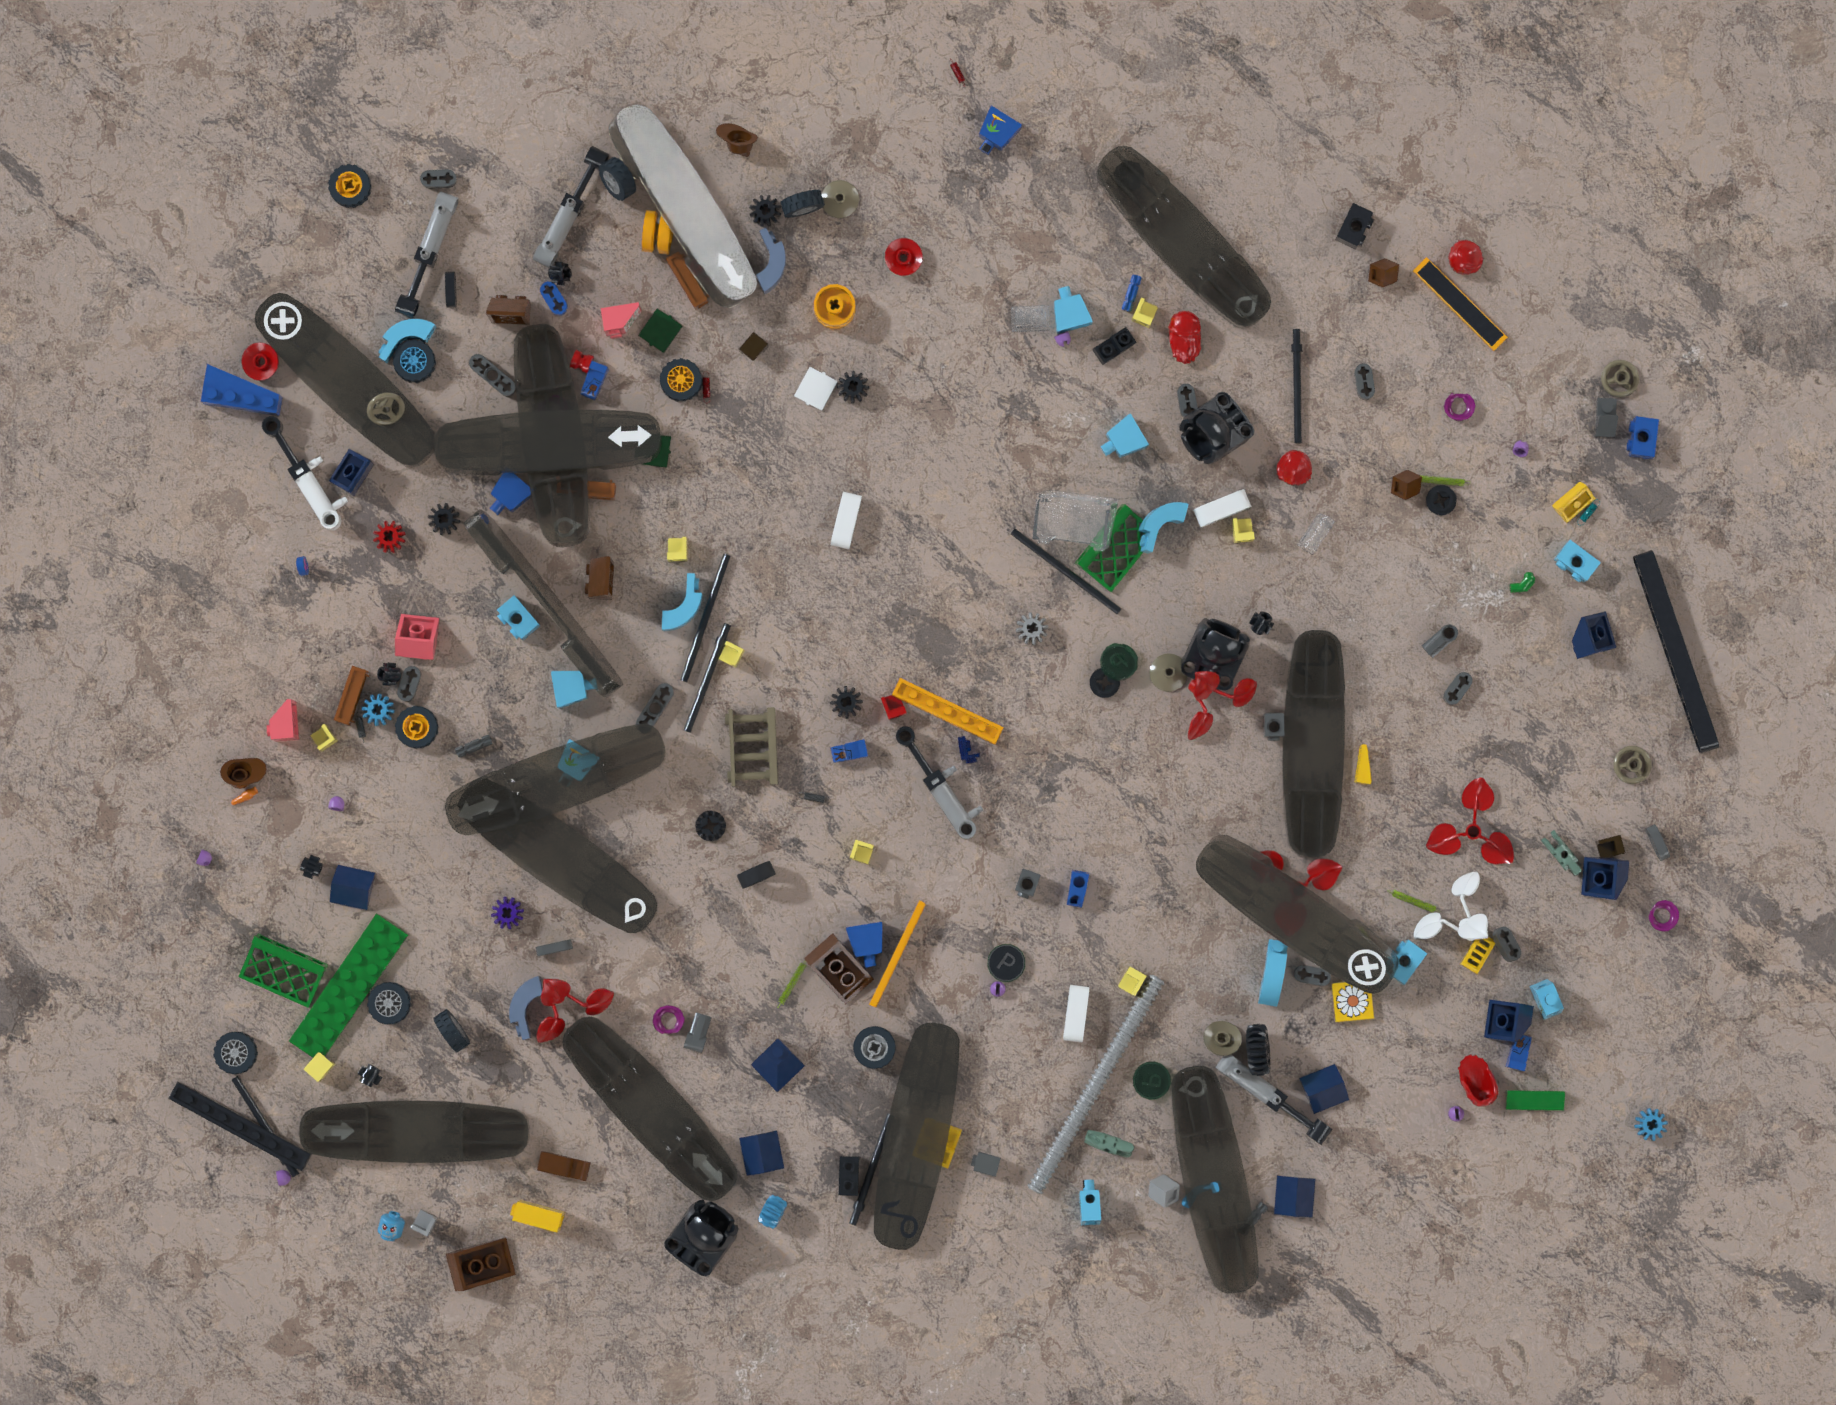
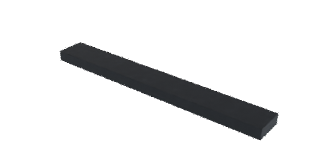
[168,1081,312,1171]

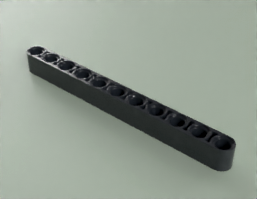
[1633,550,1719,754]

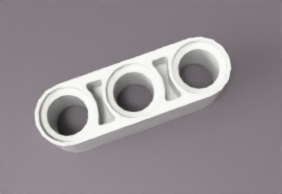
[1193,489,1252,528]
[830,491,862,549]
[1063,985,1089,1043]

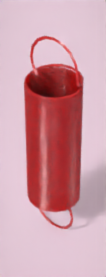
[950,58,965,85]
[702,372,710,402]

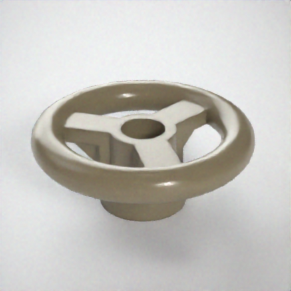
[1601,360,1639,398]
[367,393,405,425]
[1613,746,1652,784]

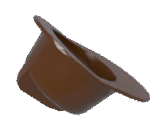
[716,123,758,157]
[220,758,267,789]

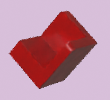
[881,695,907,720]

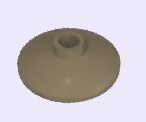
[822,180,859,218]
[1150,654,1188,692]
[1203,1021,1242,1056]

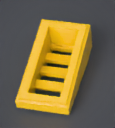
[1354,744,1372,785]
[1460,937,1495,974]

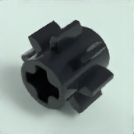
[548,261,572,285]
[1249,611,1274,635]
[377,662,401,686]
[300,855,323,879]
[358,1064,382,1087]

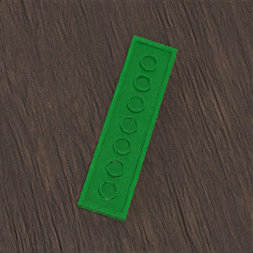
[289,913,409,1058]

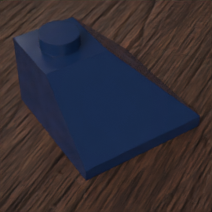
[1572,611,1617,659]
[1581,857,1629,900]
[1484,999,1534,1042]
[751,1038,805,1092]

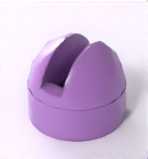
[1054,331,1071,347]
[1513,440,1529,457]
[328,796,344,811]
[196,849,212,866]
[990,981,1006,997]
[1448,1106,1464,1122]
[276,1170,291,1186]

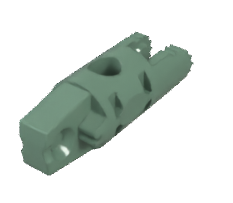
[1541,830,1582,875]
[1084,1130,1134,1158]

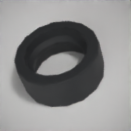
[737,861,776,889]

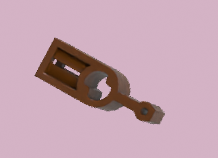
[537,1151,591,1181]

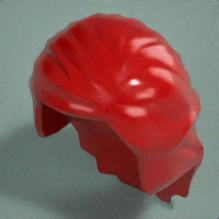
[1168,311,1201,364]
[1458,1054,1499,1107]

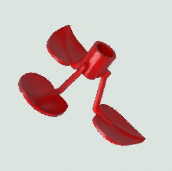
[1188,671,1257,740]
[1426,777,1514,864]
[1251,850,1343,936]
[536,979,614,1043]

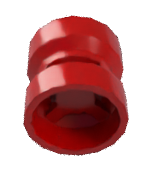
[570,350,594,374]

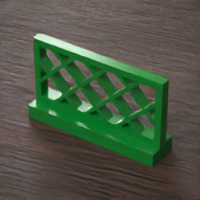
[1074,504,1159,592]
[238,933,329,1008]

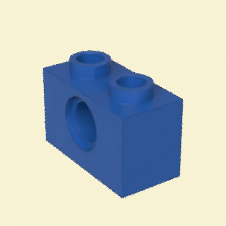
[1626,416,1659,459]

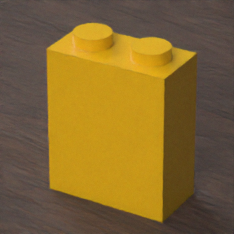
[510,1200,565,1232]

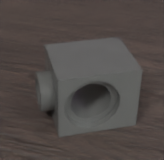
[1263,713,1284,741]
[1015,868,1041,899]
[971,1151,1001,1177]

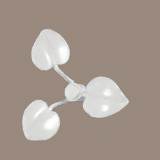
[1414,872,1488,941]

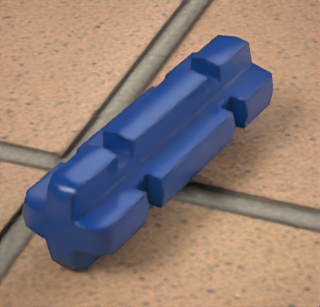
[1122,274,1142,312]

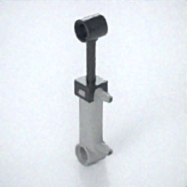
[533,146,610,268]
[395,191,459,318]
[896,726,983,839]
[1215,1055,1333,1145]

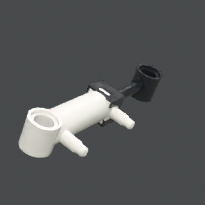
[262,416,348,531]

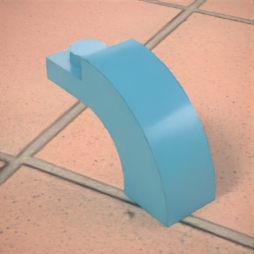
[379,319,437,364]
[1138,502,1189,554]
[662,573,703,631]
[1258,939,1288,1007]

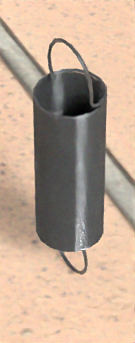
[355,712,366,743]
[798,792,830,803]

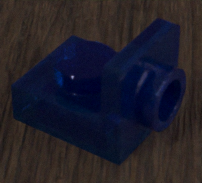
[957,736,980,764]

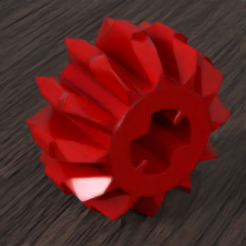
[373,521,406,553]

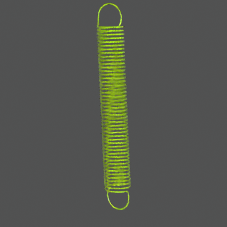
[1420,475,1469,486]
[1387,889,1439,912]
[777,961,806,1008]

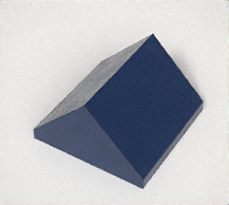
[329,449,374,496]
[330,865,376,910]
[1299,1064,1350,1114]
[739,1130,784,1176]
[1274,1175,1316,1217]

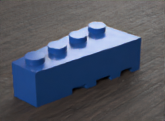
[201,364,283,416]

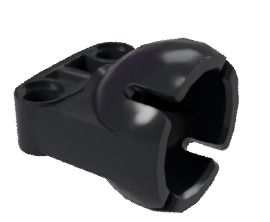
[1179,392,1254,464]
[1181,618,1250,691]
[664,1200,739,1276]

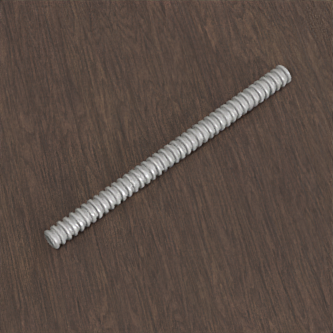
[1027,975,1165,1194]

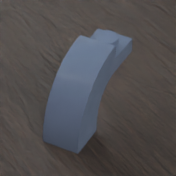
[756,228,786,294]
[509,976,543,1040]

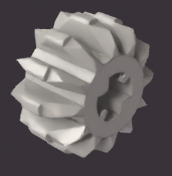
[1016,612,1048,645]

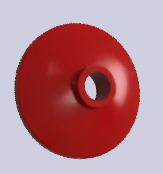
[885,238,923,276]
[241,342,279,381]

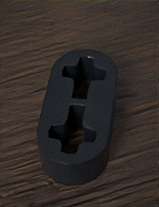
[445,272,457,308]

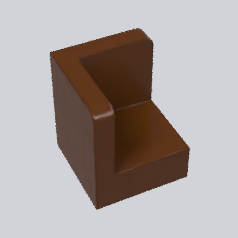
[1368,258,1399,288]
[1391,470,1422,500]

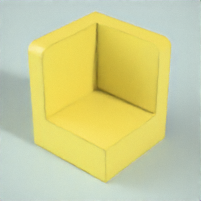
[1132,297,1158,328]
[1232,518,1255,543]
[667,537,687,562]
[719,641,744,668]
[310,724,338,752]
[850,840,874,864]
[1118,966,1147,996]
[304,1052,335,1082]

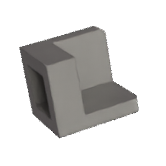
[1149,1174,1180,1208]
[410,1209,438,1236]

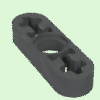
[469,354,516,397]
[636,683,674,733]

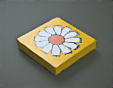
[1331,980,1374,1022]

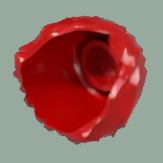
[1448,239,1484,275]
[1276,450,1312,486]

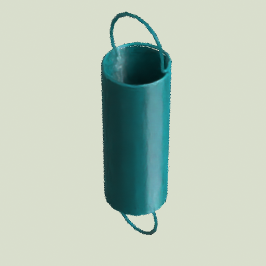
[1577,499,1600,526]

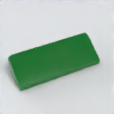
[1506,1090,1565,1110]

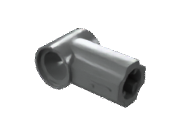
[1421,624,1458,658]
[683,1012,712,1054]

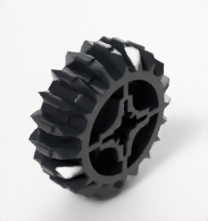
[1246,1024,1271,1076]

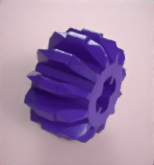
[491,897,524,929]

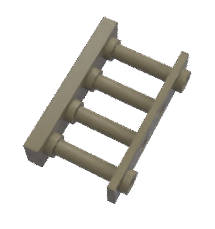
[725,707,778,787]

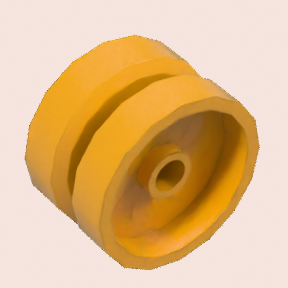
[642,210,674,255]
[814,284,856,329]

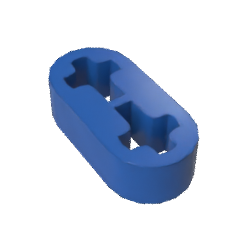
[540,281,568,316]

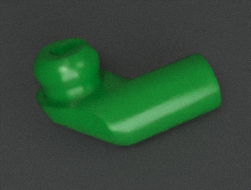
[1509,572,1535,593]

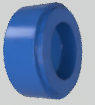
[296,556,309,576]

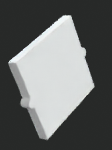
[794,367,838,411]

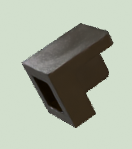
[739,332,769,361]
[1595,835,1626,858]

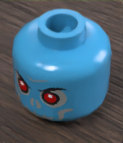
[377,1211,405,1241]

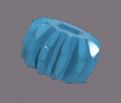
[362,694,395,727]
[1634,1108,1668,1141]
[758,1195,787,1229]

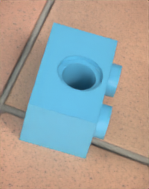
[1554,540,1601,582]
[497,595,540,640]
[1385,940,1427,985]

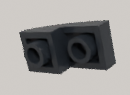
[1092,327,1137,365]

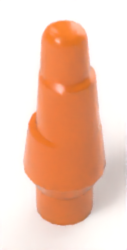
[231,787,258,805]

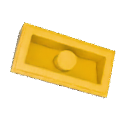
[1552,482,1596,523]

